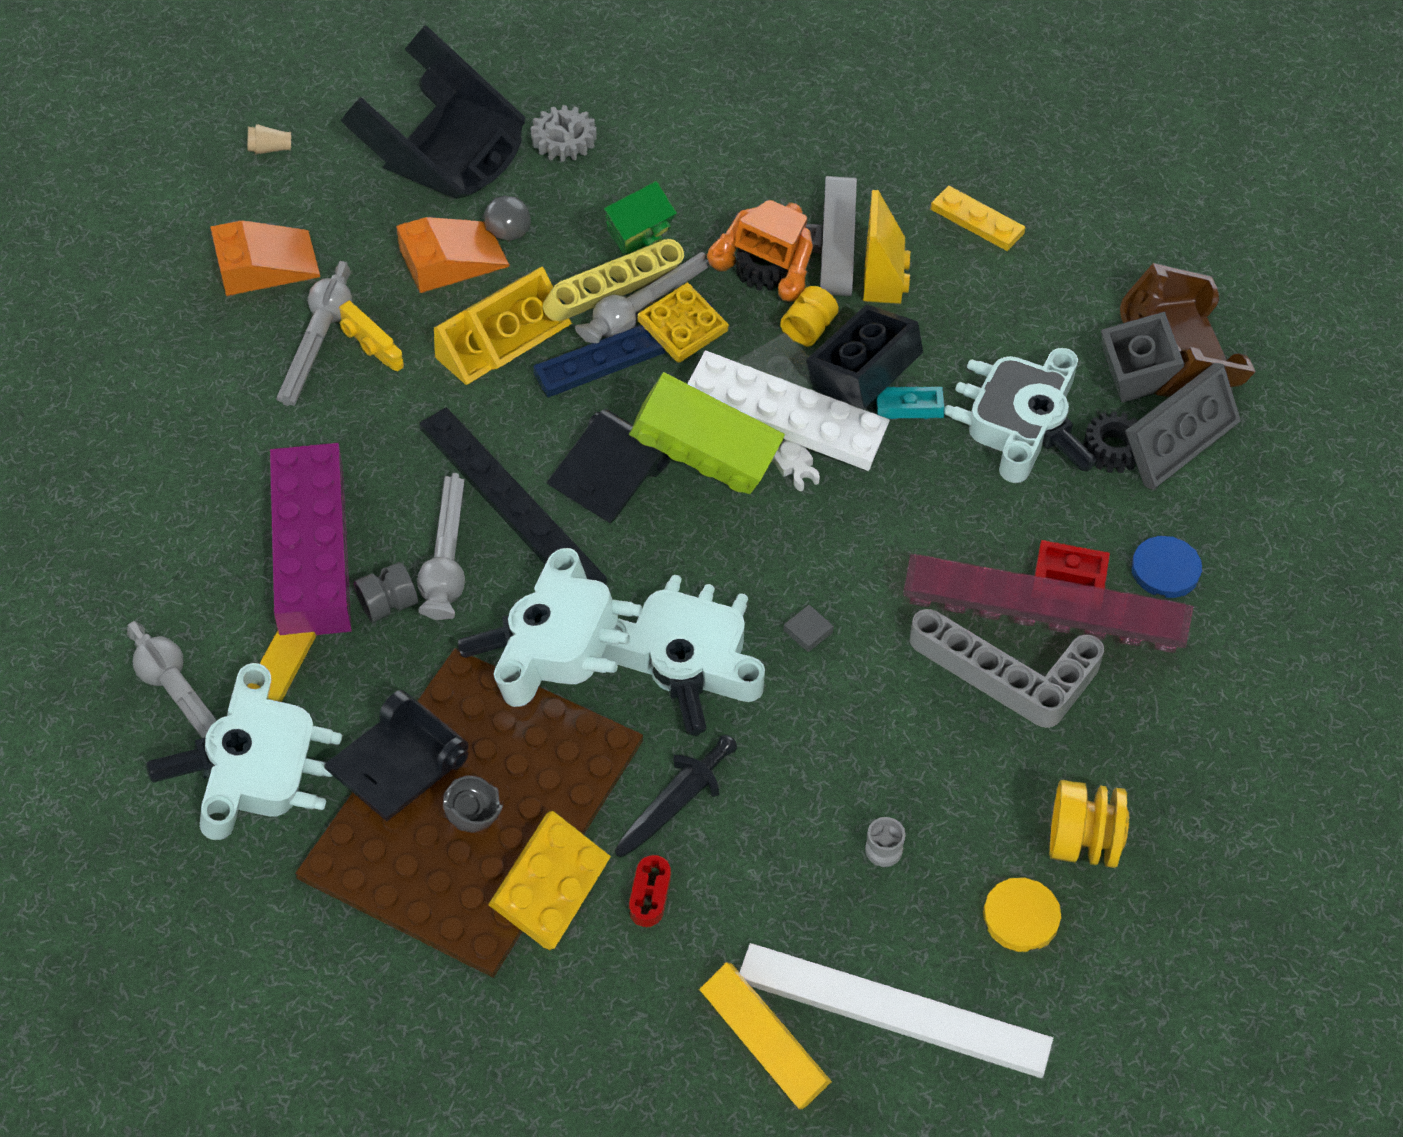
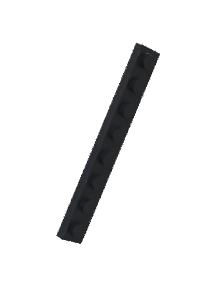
[419,407,607,585]

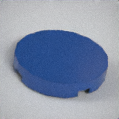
[1132,536,1202,598]

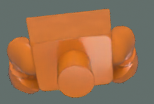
[706,200,813,302]

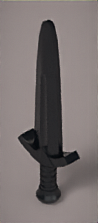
[615,735,737,857]

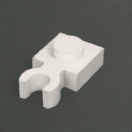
[772,440,819,491]

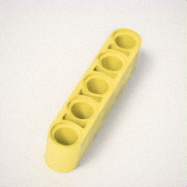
[543,239,684,321]

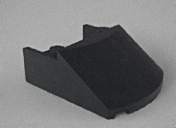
[341,25,525,199]

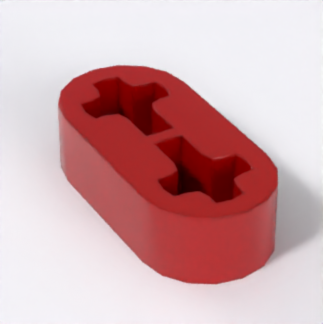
[629,855,671,927]

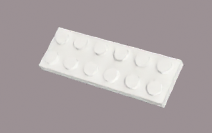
[688,350,890,471]

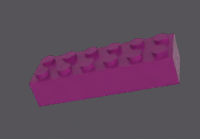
[270,443,352,635]

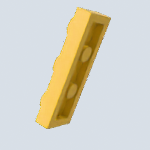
[930,186,1025,251]

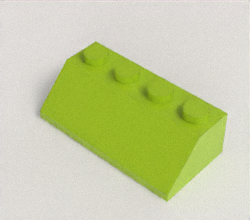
[629,372,785,494]

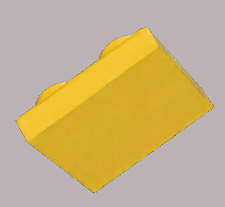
[637,282,729,363]

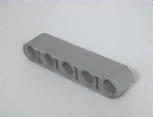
[820,176,857,297]

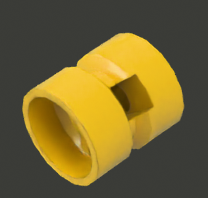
[780,286,839,347]

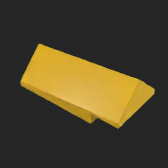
[434,266,572,385]

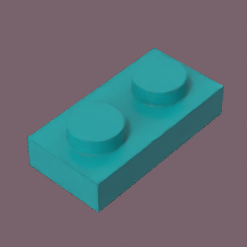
[876,387,944,419]

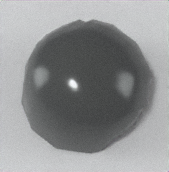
[482,195,531,241]
[443,775,503,833]

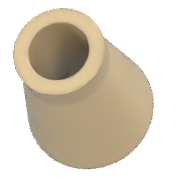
[248,124,291,155]

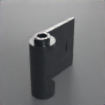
[547,409,671,524]
[324,690,469,821]

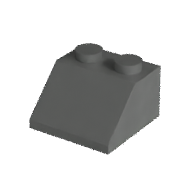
[1101,312,1184,403]

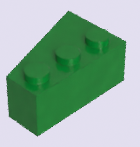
[604,181,677,256]

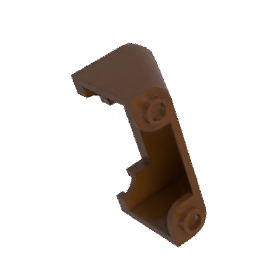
[1120,263,1256,397]

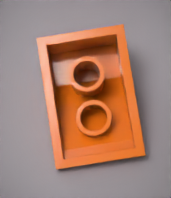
[396,217,509,293]
[211,221,320,296]

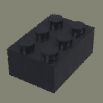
[806,304,923,409]

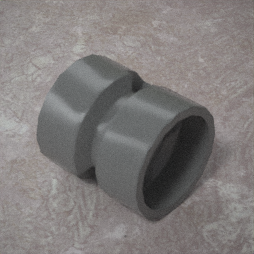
[353,562,418,623]

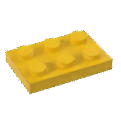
[488,811,611,950]

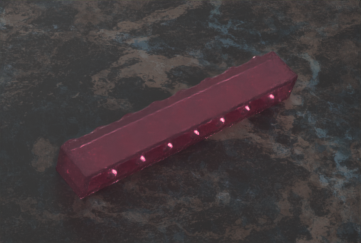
[903,553,1194,653]

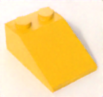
[863,190,911,304]

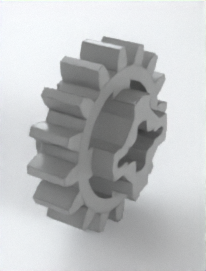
[531,105,597,161]

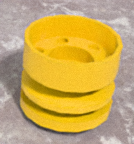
[1049,780,1129,868]

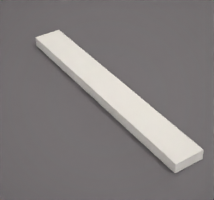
[740,943,1053,1078]

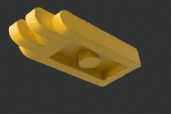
[339,300,404,371]

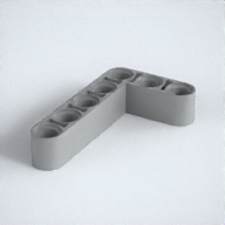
[910,609,1104,728]

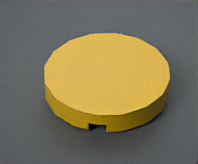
[983,878,1061,952]

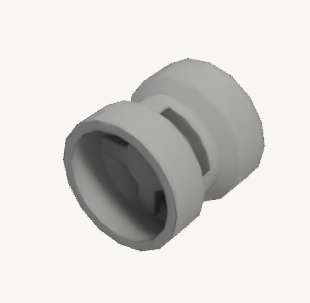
[865,817,906,867]

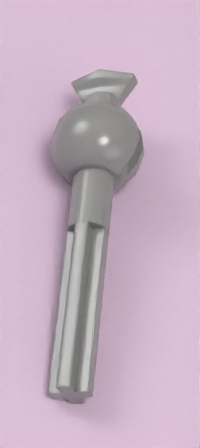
[575,252,710,343]
[276,261,353,406]
[417,473,465,620]
[127,621,237,752]

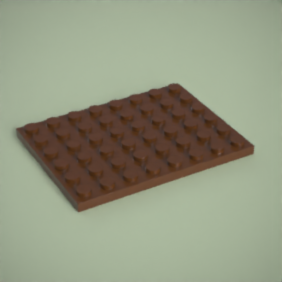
[295,648,643,978]

